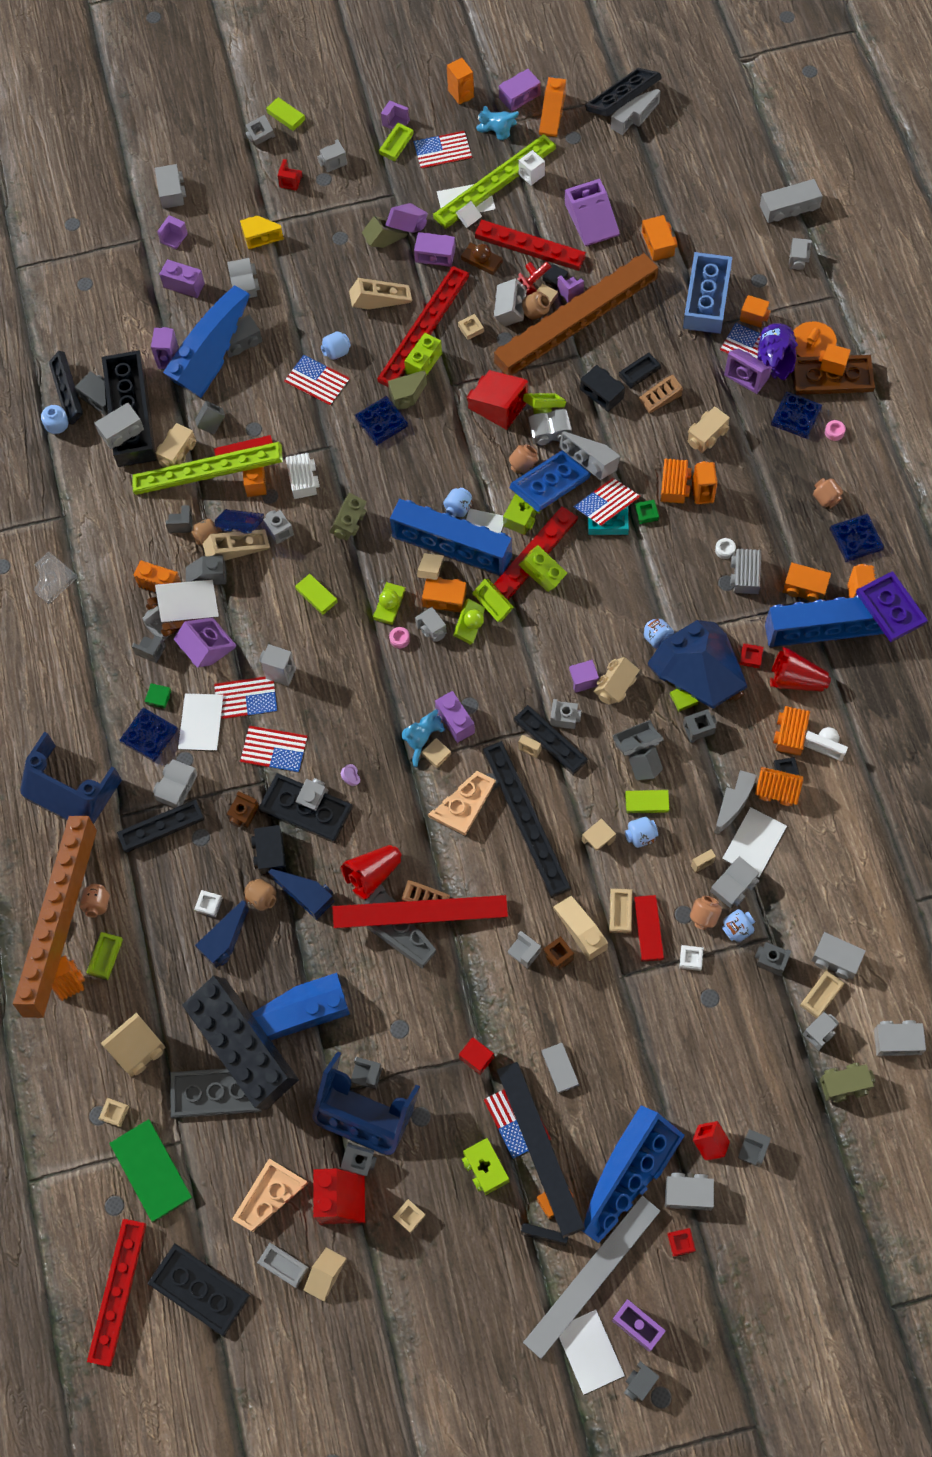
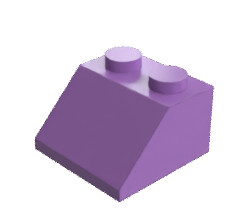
[724,349,772,394]
[174,617,236,668]

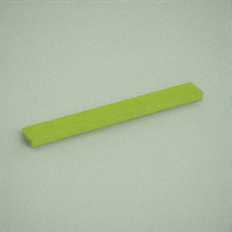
[433,134,556,229]
[132,442,283,495]

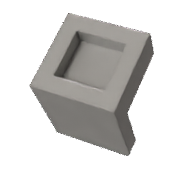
[508,931,541,969]

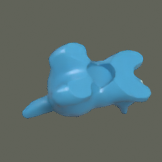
[476,106,519,140]
[402,709,445,767]

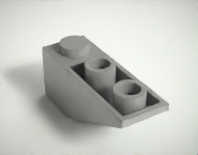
[559,431,620,480]

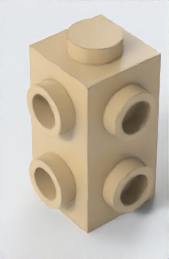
[688,406,730,453]
[156,423,196,468]
[594,657,639,705]

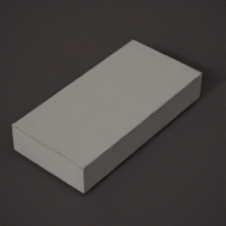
[541,1043,579,1094]
[257,1243,309,1289]

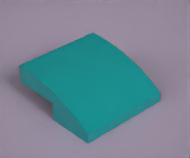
[588,495,629,535]

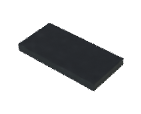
[585,68,662,117]
[258,773,353,843]
[147,1243,251,1337]

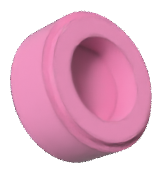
[825,420,846,441]
[389,627,410,649]

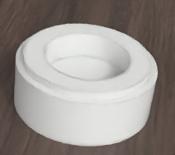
[715,538,736,559]

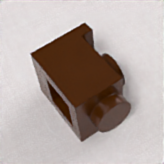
[227,791,259,828]
[543,936,574,970]

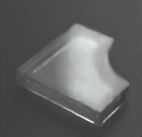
[33,551,77,604]

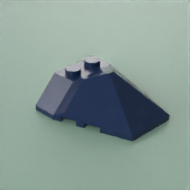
[648,620,747,708]

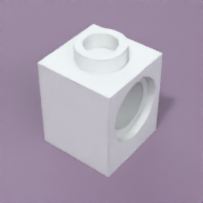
[519,150,545,185]

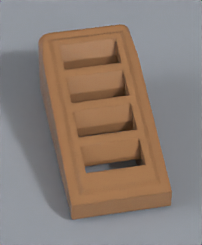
[639,375,683,414]
[402,880,450,902]

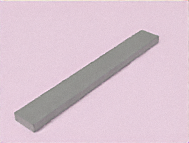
[523,1196,660,1359]

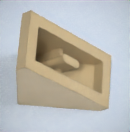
[304,1248,347,1302]

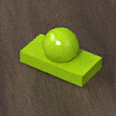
[523,393,566,414]
[373,582,406,625]
[453,599,485,644]

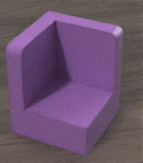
[381,101,410,130]
[157,215,188,249]
[557,275,584,303]
[569,660,599,693]

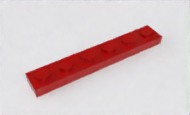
[475,220,586,271]
[494,506,578,600]
[87,1219,147,1367]

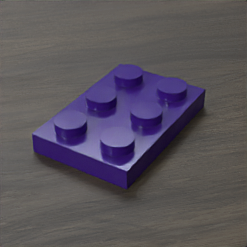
[856,571,928,642]

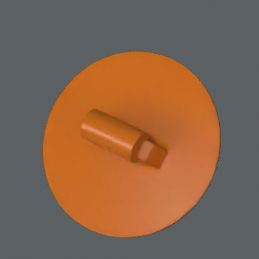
[793,321,837,357]

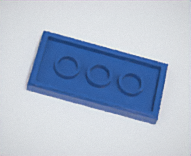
[509,450,591,512]

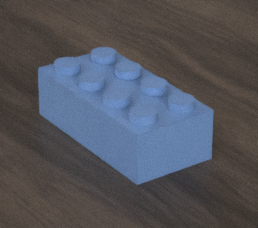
[683,252,732,334]

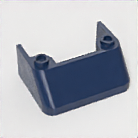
[20,732,122,824]
[313,1051,420,1155]

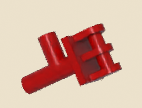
[517,261,551,297]

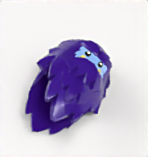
[758,323,798,380]

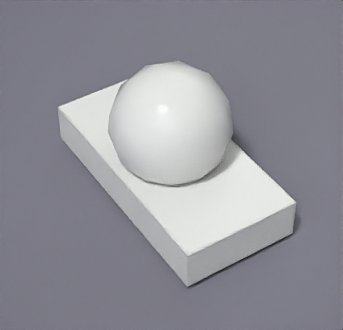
[804,727,848,761]

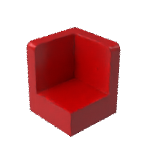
[277,159,303,191]
[459,1038,494,1075]
[693,1121,730,1160]

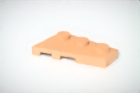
[428,771,496,836]
[232,1159,308,1232]

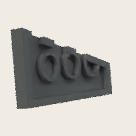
[364,885,436,969]

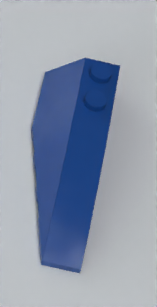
[163,285,250,398]
[251,973,350,1040]
[582,1105,685,1243]

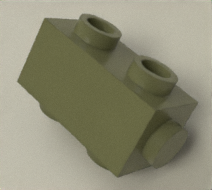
[329,492,367,541]
[820,1063,875,1103]

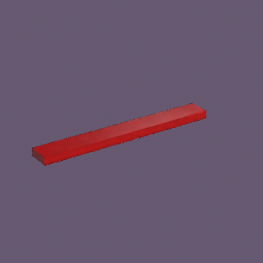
[377,266,469,387]
[332,895,508,929]

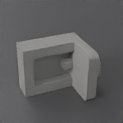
[142,606,170,641]
[296,778,329,811]

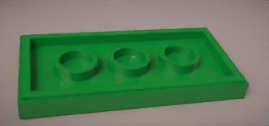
[109,1119,193,1223]

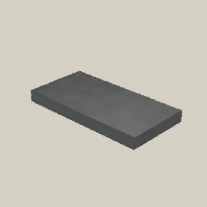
[171,1068,262,1118]

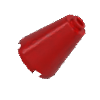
[770,647,831,692]
[341,845,402,900]

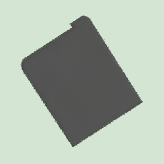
[195,400,225,434]
[165,505,193,533]
[132,635,166,664]
[629,747,663,780]
[351,1057,382,1089]
[738,1129,771,1167]

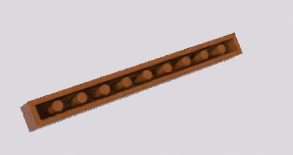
[494,253,658,376]
[13,816,97,1018]

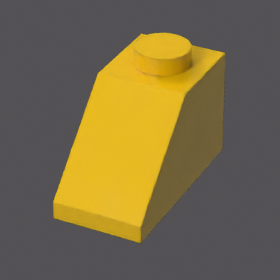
[240,216,284,249]

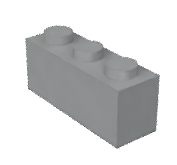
[760,179,823,223]

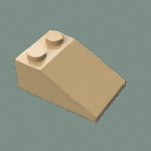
[101,1013,166,1077]

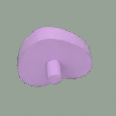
[341,764,360,786]

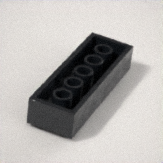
[102,350,157,467]
[182,975,299,1110]

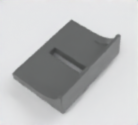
[612,720,663,757]

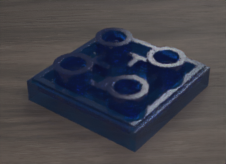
[771,391,822,439]
[354,396,408,446]
[215,509,264,534]
[830,514,884,562]
[119,707,178,762]

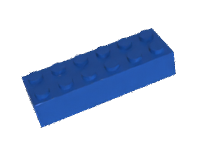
[390,499,512,576]
[765,595,884,648]

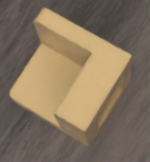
[582,818,616,850]

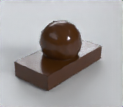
[461,243,503,275]

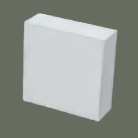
[456,201,482,228]
[194,890,223,918]
[679,945,704,971]

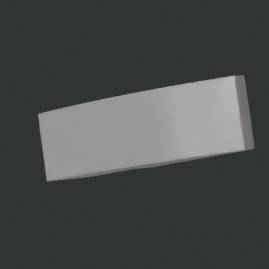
[611,89,660,135]
[714,770,757,834]

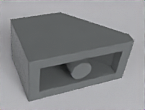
[75,371,108,416]
[186,555,226,585]

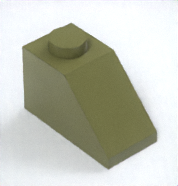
[362,216,408,248]
[388,370,427,410]

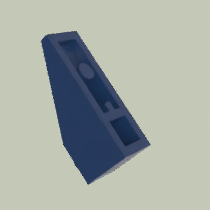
[269,869,334,920]
[195,900,249,968]

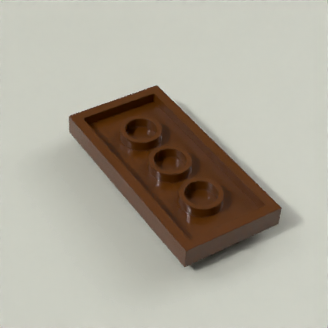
[793,355,875,395]

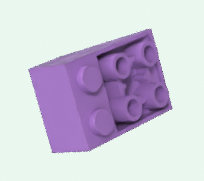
[565,179,620,246]

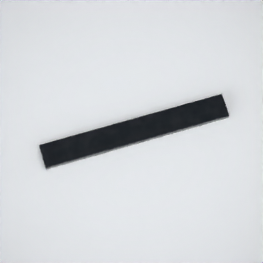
[483,741,571,898]
[497,1062,585,1238]

